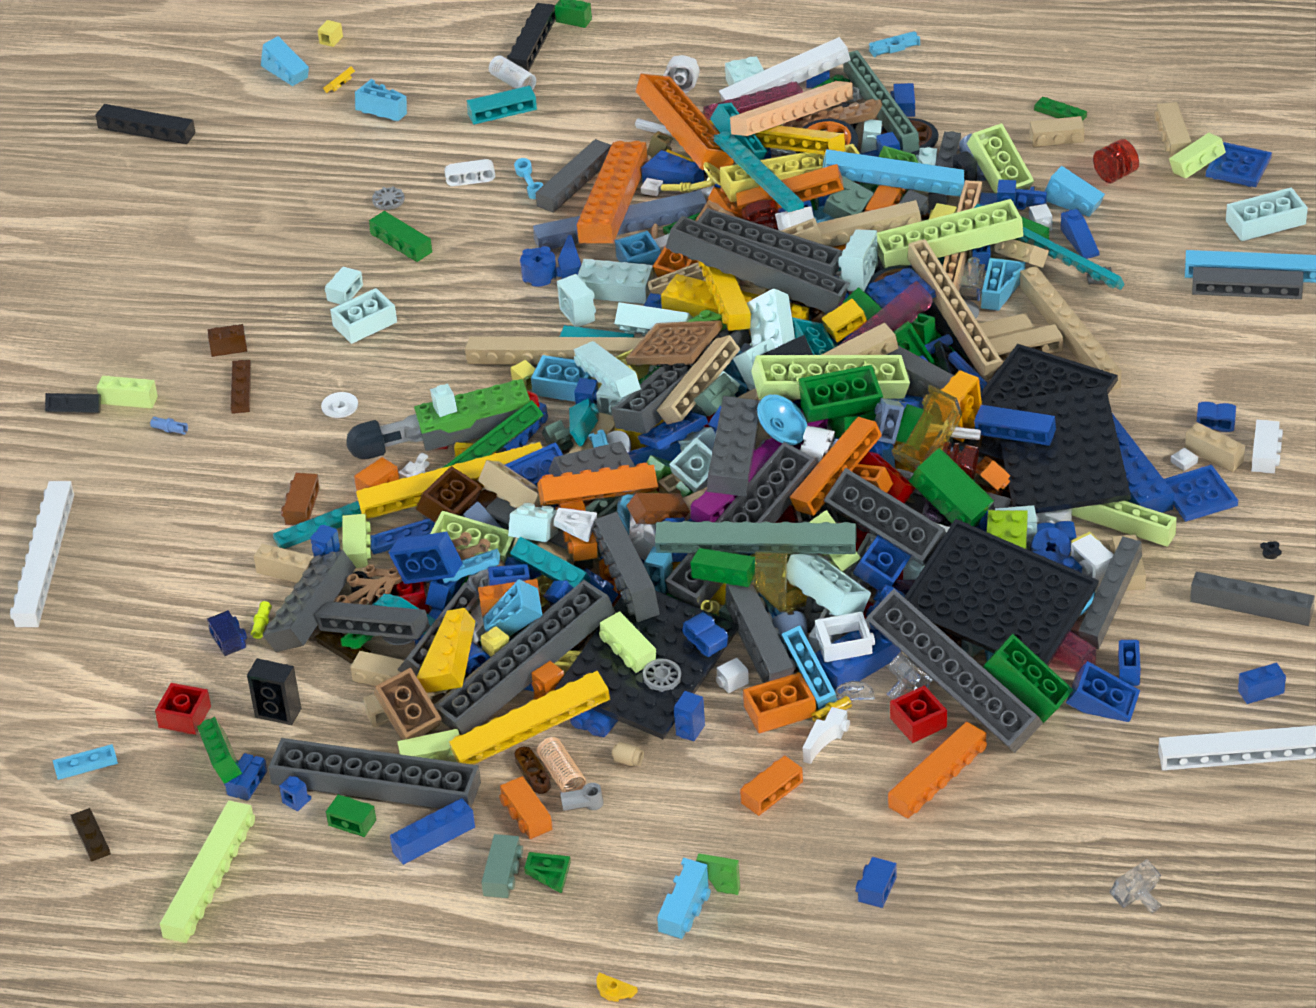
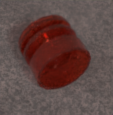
[1093,139,1139,184]
[741,200,780,230]
[942,441,979,481]

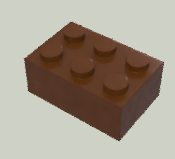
[415,466,483,523]

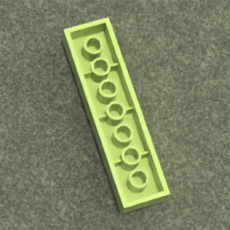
[877,199,1023,268]
[751,355,910,399]

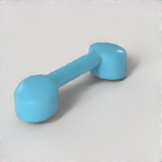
[514,158,543,199]

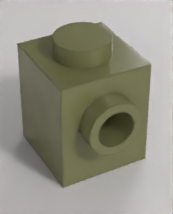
[647,131,673,158]

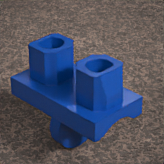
[1016,186,1047,210]

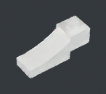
[803,707,850,764]

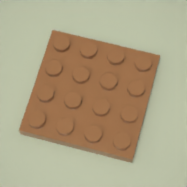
[625,321,723,366]

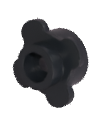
[1260,541,1282,559]

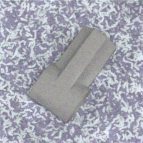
[560,783,604,811]

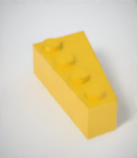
[417,608,476,693]

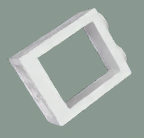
[815,612,875,662]

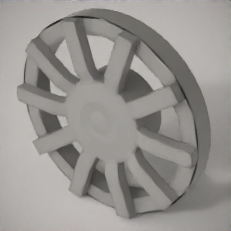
[372,186,405,210]
[643,659,681,692]

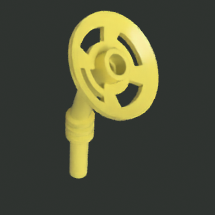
[661,162,721,193]

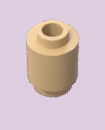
[612,742,644,767]

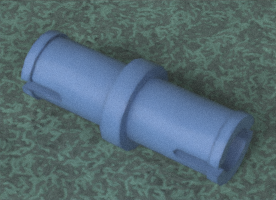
[150,416,188,435]

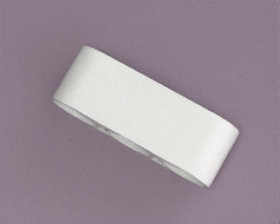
[445,159,495,186]
[775,206,814,231]

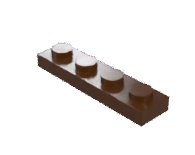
[231,360,251,414]

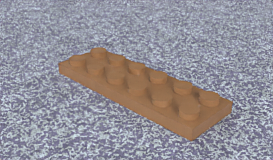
[783,99,882,131]

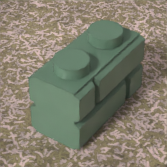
[694,373,739,416]

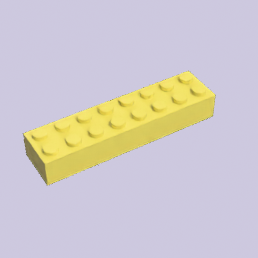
[720,144,860,202]

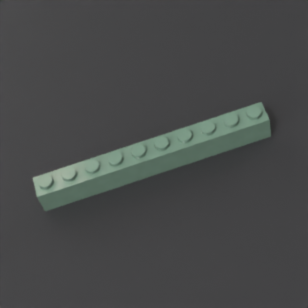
[843,50,919,153]
[655,521,856,554]

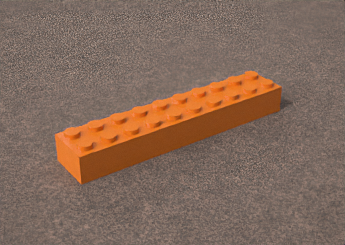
[635,73,734,170]
[577,141,648,243]

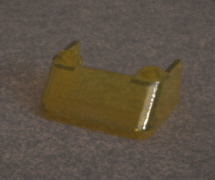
[891,384,962,472]
[753,552,808,613]

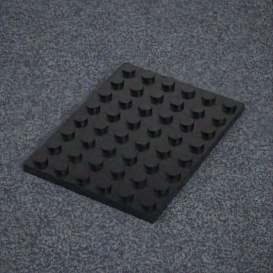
[950,344,1118,465]
[993,386,1131,514]
[904,519,1099,666]
[555,590,739,740]

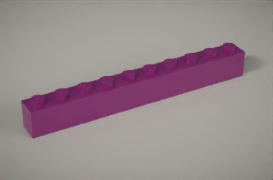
[690,410,828,522]

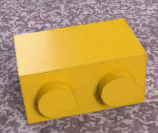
[821,299,867,342]

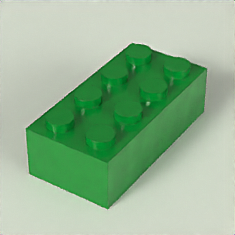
[983,634,1073,723]

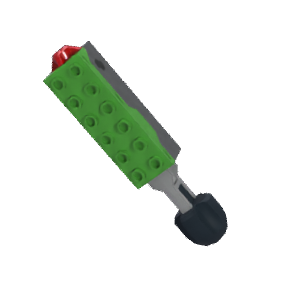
[346,379,540,459]

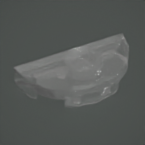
[835,681,875,700]

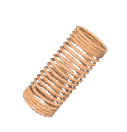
[537,737,586,792]

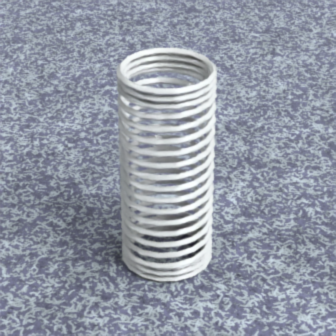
[489,55,536,90]

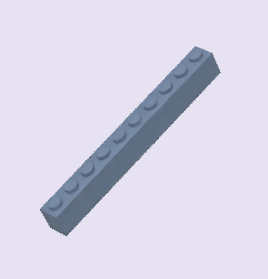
[533,190,707,249]

